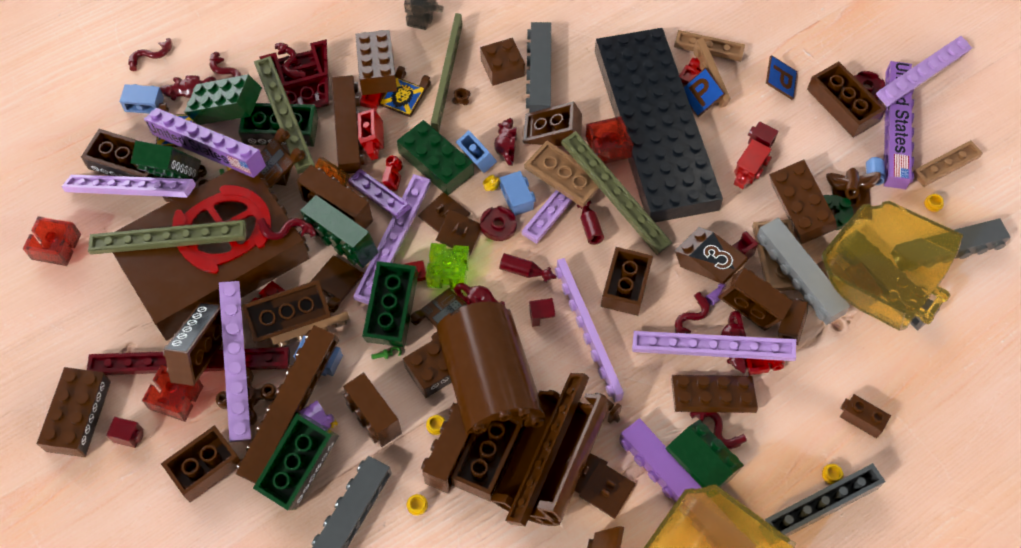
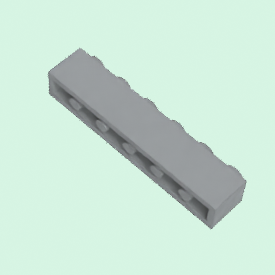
[756,217,850,325]

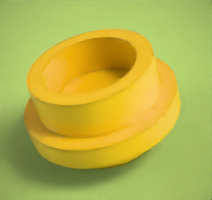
[482,174,500,191]
[924,194,944,212]
[426,415,446,435]
[822,464,844,485]
[406,494,428,516]

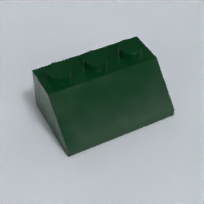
[665,420,744,496]

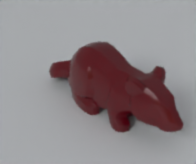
[160,75,216,101]
[494,118,517,166]
[454,283,505,305]
[721,311,747,374]

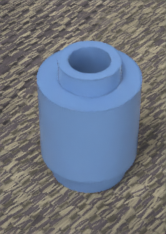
[866,157,886,185]

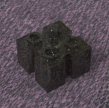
[404,0,444,30]

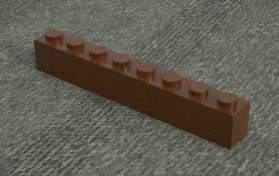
[236,325,339,484]

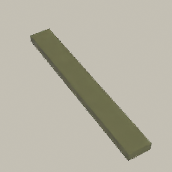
[431,13,463,133]
[254,56,315,174]
[561,131,672,255]
[88,220,246,255]

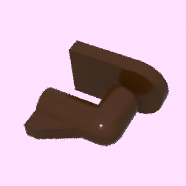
[606,399,622,424]

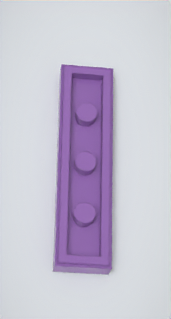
[347,169,411,219]

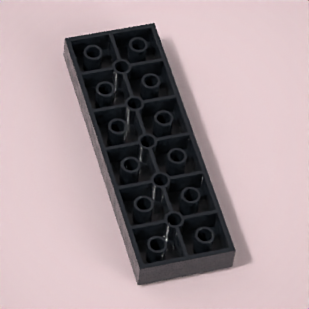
[595,28,723,222]

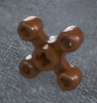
[215,367,277,426]

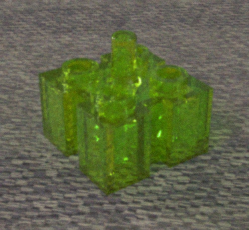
[426,243,470,290]

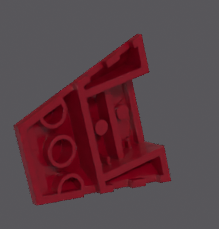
[259,39,329,109]

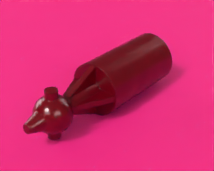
[577,200,604,245]
[499,253,557,283]

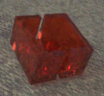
[585,116,633,164]
[23,216,81,266]
[142,365,204,422]

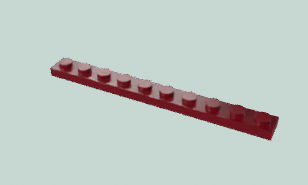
[87,347,290,375]

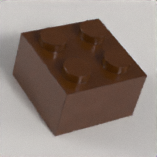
[480,38,525,86]

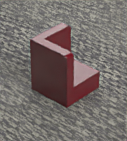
[732,231,758,259]
[529,298,555,327]

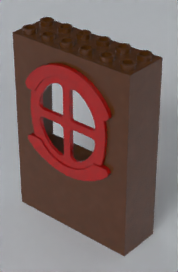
[113,169,310,341]

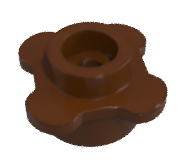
[452,88,471,105]

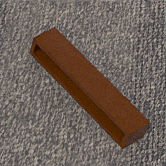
[332,75,365,175]

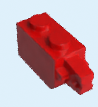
[358,108,384,160]
[734,139,772,189]

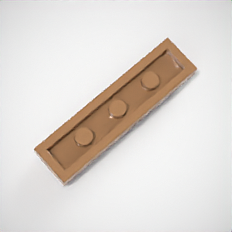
[674,30,745,62]
[693,38,731,108]
[913,140,983,187]
[271,312,350,347]

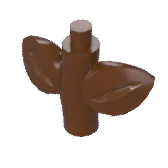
[826,168,881,199]

